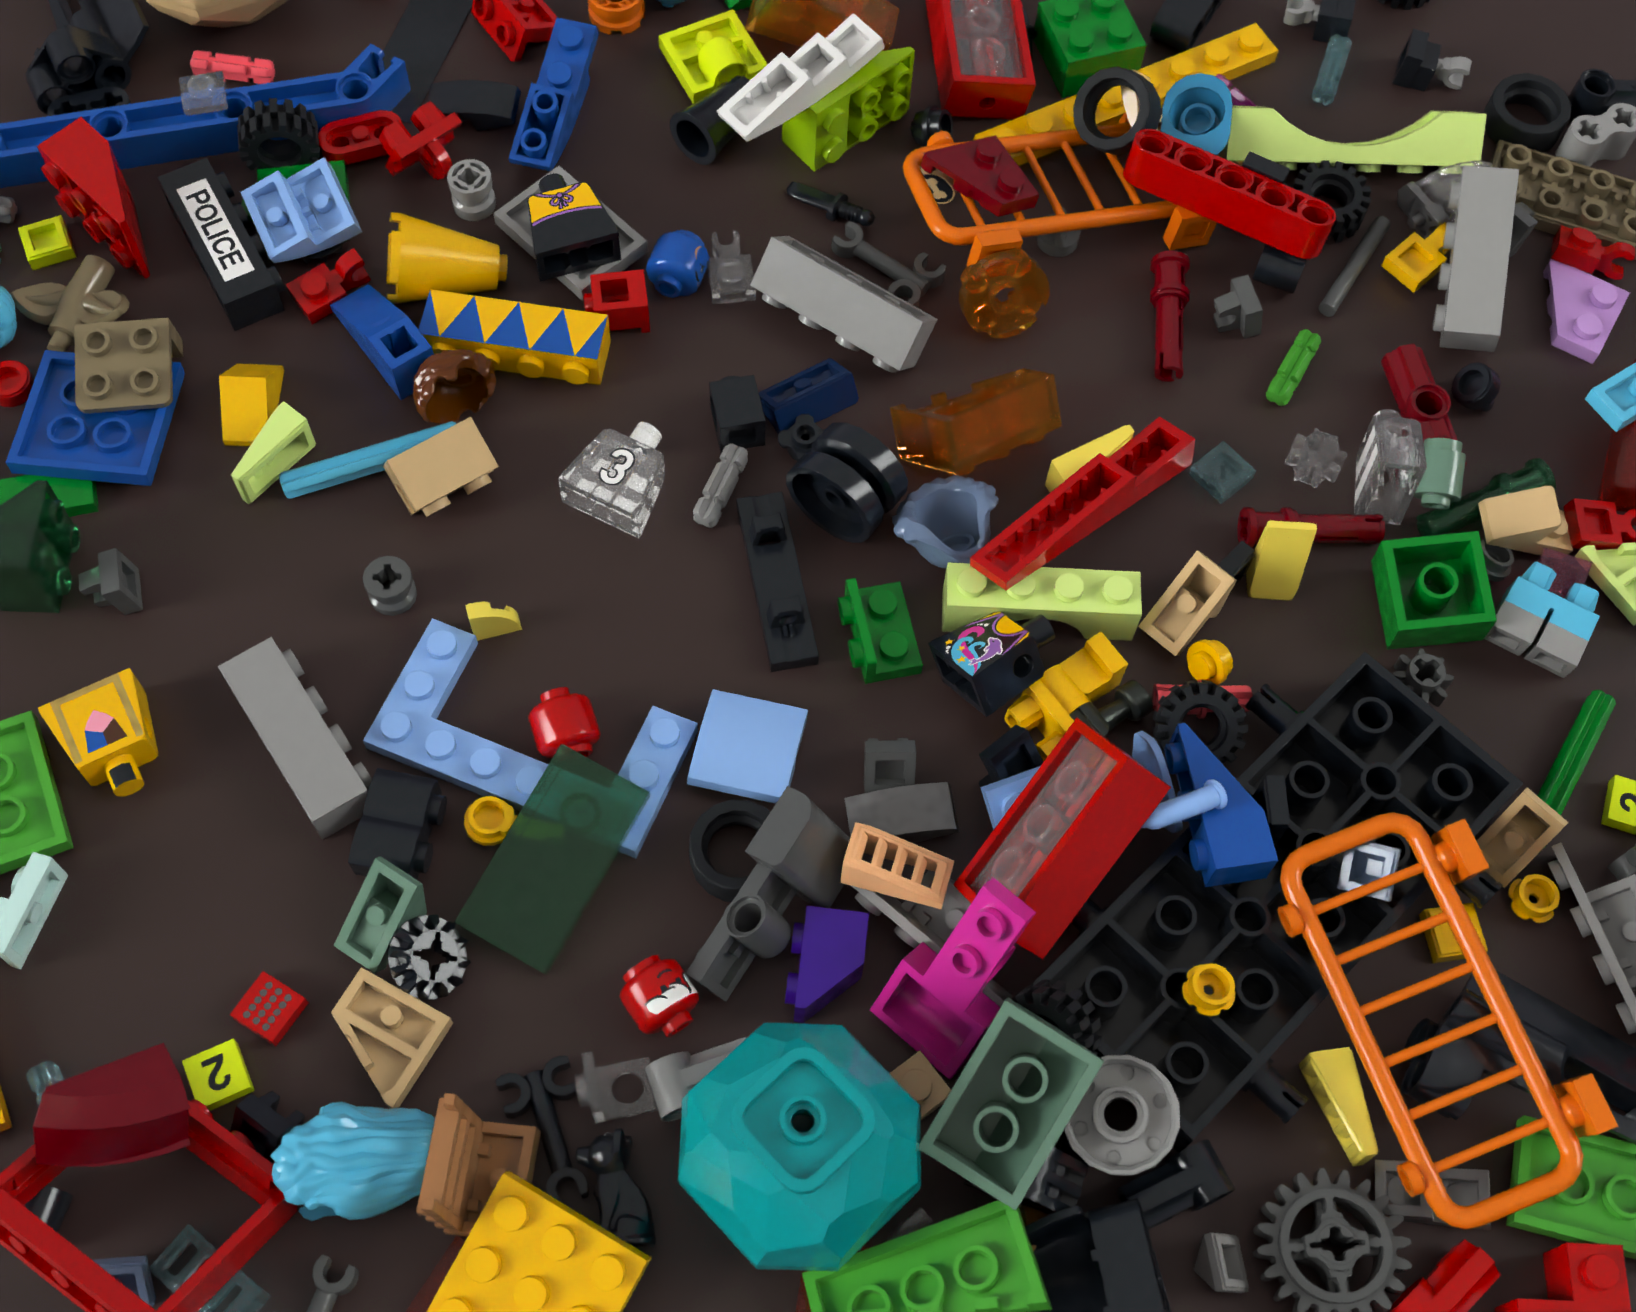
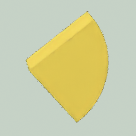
[465,601,522,641]

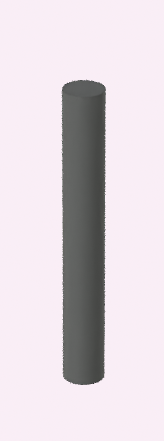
[1318,216,1391,317]

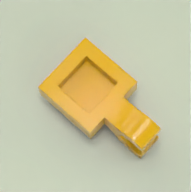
[1381,222,1450,293]

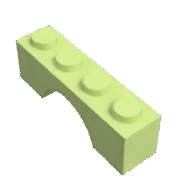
[942,562,1142,641]

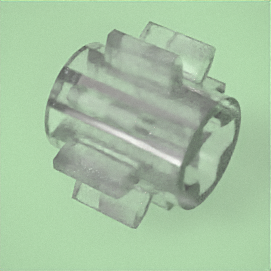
[1285,428,1347,489]

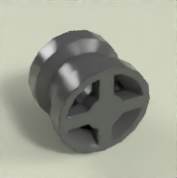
[363,556,417,616]

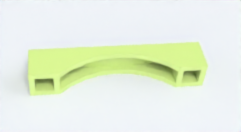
[1218,105,1487,174]

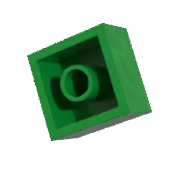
[1033,0,1146,98]
[1371,531,1497,650]

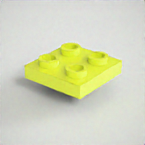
[658,10,768,104]

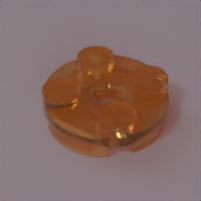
[959,248,1050,339]

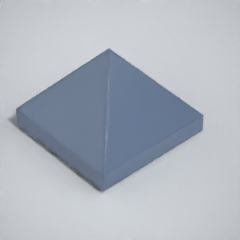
[1337,842,1401,902]
[93,1256,156,1306]

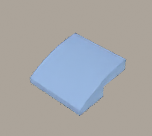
[241,157,362,263]
[687,689,808,804]

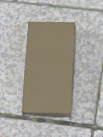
[1489,139,1636,260]

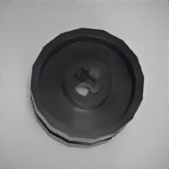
[786,422,908,543]

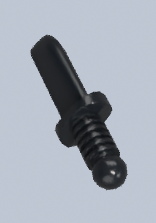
[786,181,875,226]

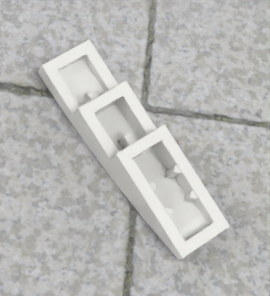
[717,13,885,142]

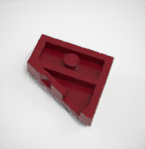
[921,135,1040,217]

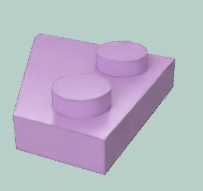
[1543,259,1630,364]

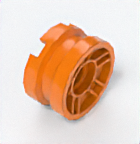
[587,0,645,35]

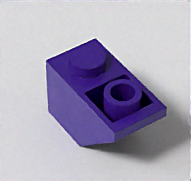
[785,906,869,1023]

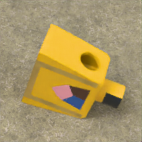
[38,668,158,797]

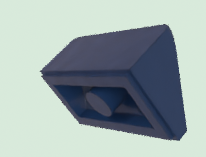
[759,358,859,434]

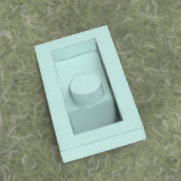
[0,852,68,970]

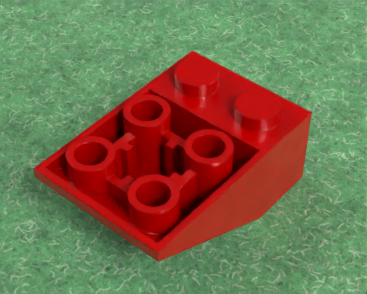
[37,117,151,279]

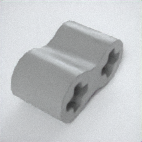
[1555,103,1636,167]

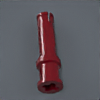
[1150,251,1190,382]
[1237,507,1385,548]

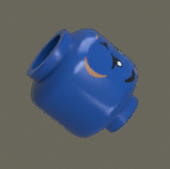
[646,230,710,298]

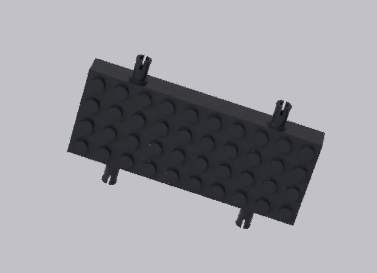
[1033,651,1524,1152]

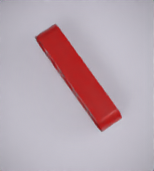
[1123,129,1336,259]

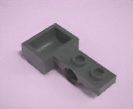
[685,786,850,1002]

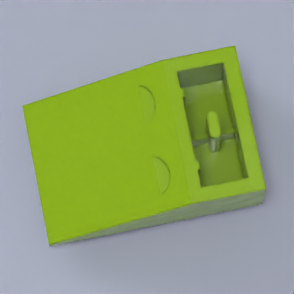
[782,47,915,172]

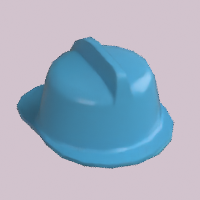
[1161,73,1233,155]

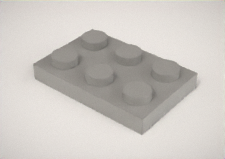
[493,166,648,301]

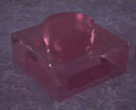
[1538,547,1593,599]

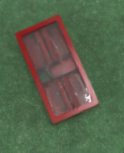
[925,0,1036,119]
[953,718,1171,959]

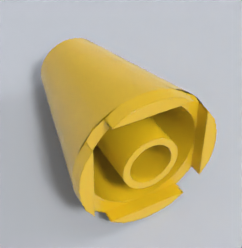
[386,212,508,304]

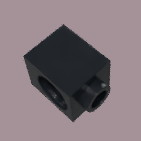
[709,375,765,453]

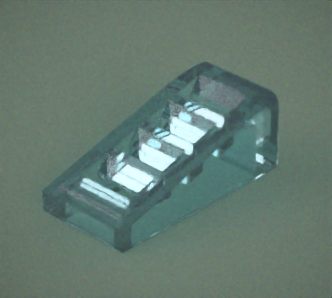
[149,1224,271,1312]

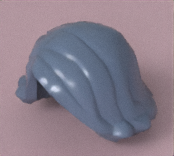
[892,475,999,568]

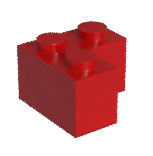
[1494,1243,1632,1312]

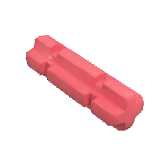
[190,50,275,84]

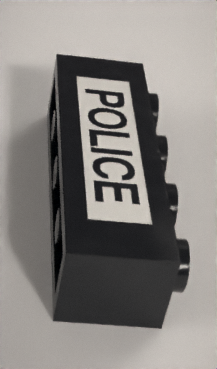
[157,158,286,331]

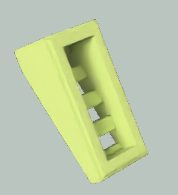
[231,401,316,504]

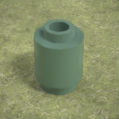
[1412,438,1466,509]

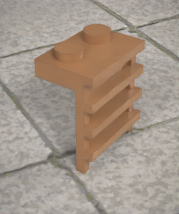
[416,1093,541,1237]

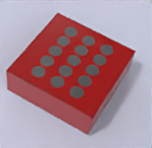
[230,971,309,1047]

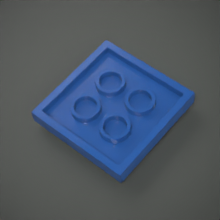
[6,350,185,486]

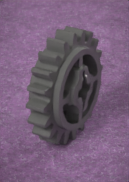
[1253,1168,1412,1312]

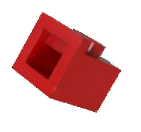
[583,269,650,333]

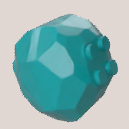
[678,1023,921,1271]

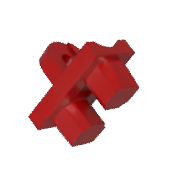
[379,101,462,180]

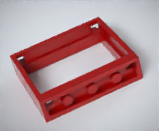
[0,1099,298,1312]

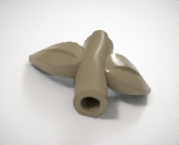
[10,255,130,352]

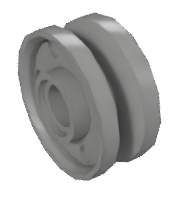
[1064,1055,1180,1175]

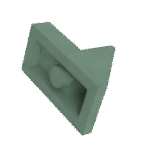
[333,856,427,974]

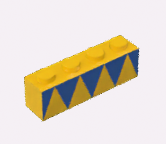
[418,289,611,385]

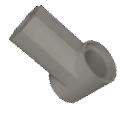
[645,1037,746,1122]

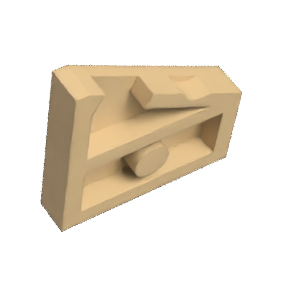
[331,967,453,1109]

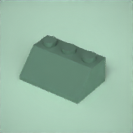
[919,997,1104,1211]

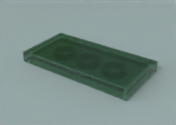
[455,743,651,975]

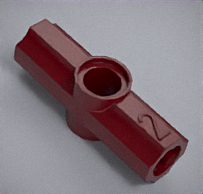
[1381,343,1467,467]

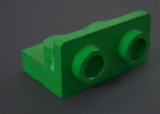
[838,578,923,684]

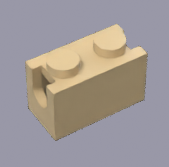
[383,417,499,517]

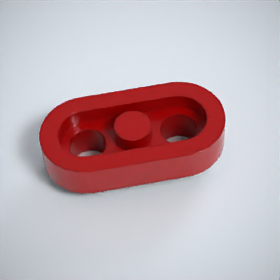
[318,110,403,165]

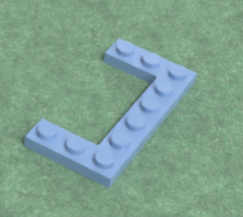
[363,618,698,858]

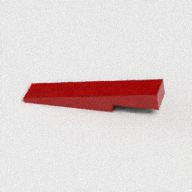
[970,416,1195,591]

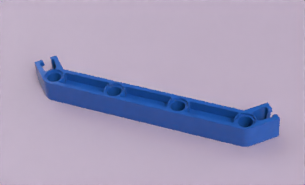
[0,43,411,188]

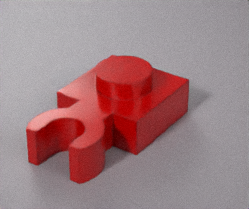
[1563,498,1636,550]

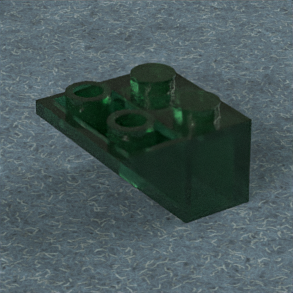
[0,480,80,613]

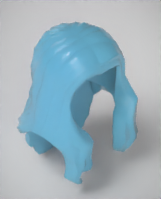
[271,1102,435,1221]

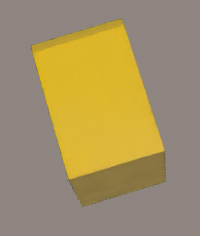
[219,364,284,446]

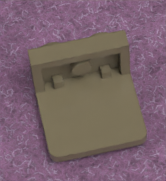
[74,318,183,414]

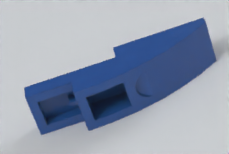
[508,17,599,171]

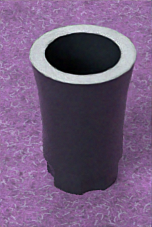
[670,75,750,165]

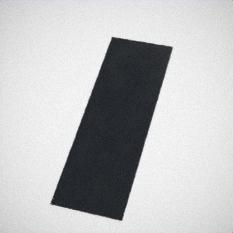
[383,0,473,124]

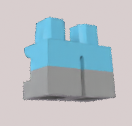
[1484,562,1600,678]

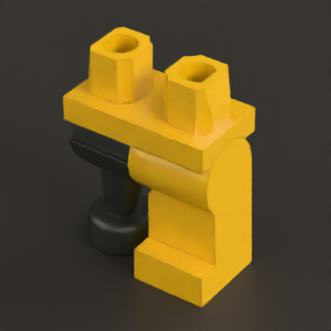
[1004,631,1153,762]

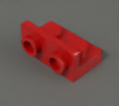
[471,0,557,62]

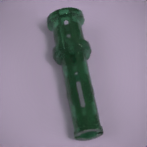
[1416,458,1556,537]

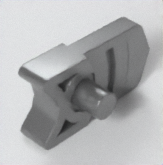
[1397,182,1449,240]

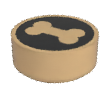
[921,167,957,204]

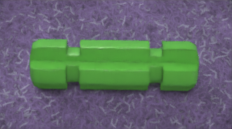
[1266,329,1321,406]

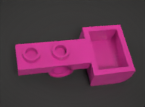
[870,877,1036,1080]

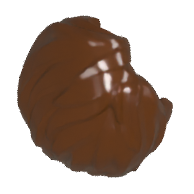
[413,349,496,424]

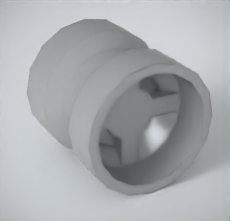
[447,159,496,221]

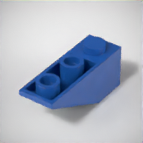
[330,284,434,400]
[1164,723,1278,887]

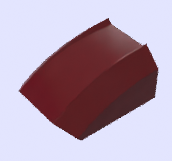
[33,1042,191,1167]

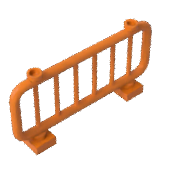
[903,112,1217,278]
[1278,812,1618,1229]

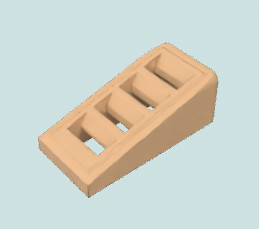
[840,822,954,910]

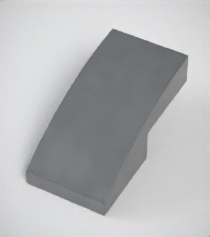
[844,782,959,843]
[1375,1160,1491,1230]

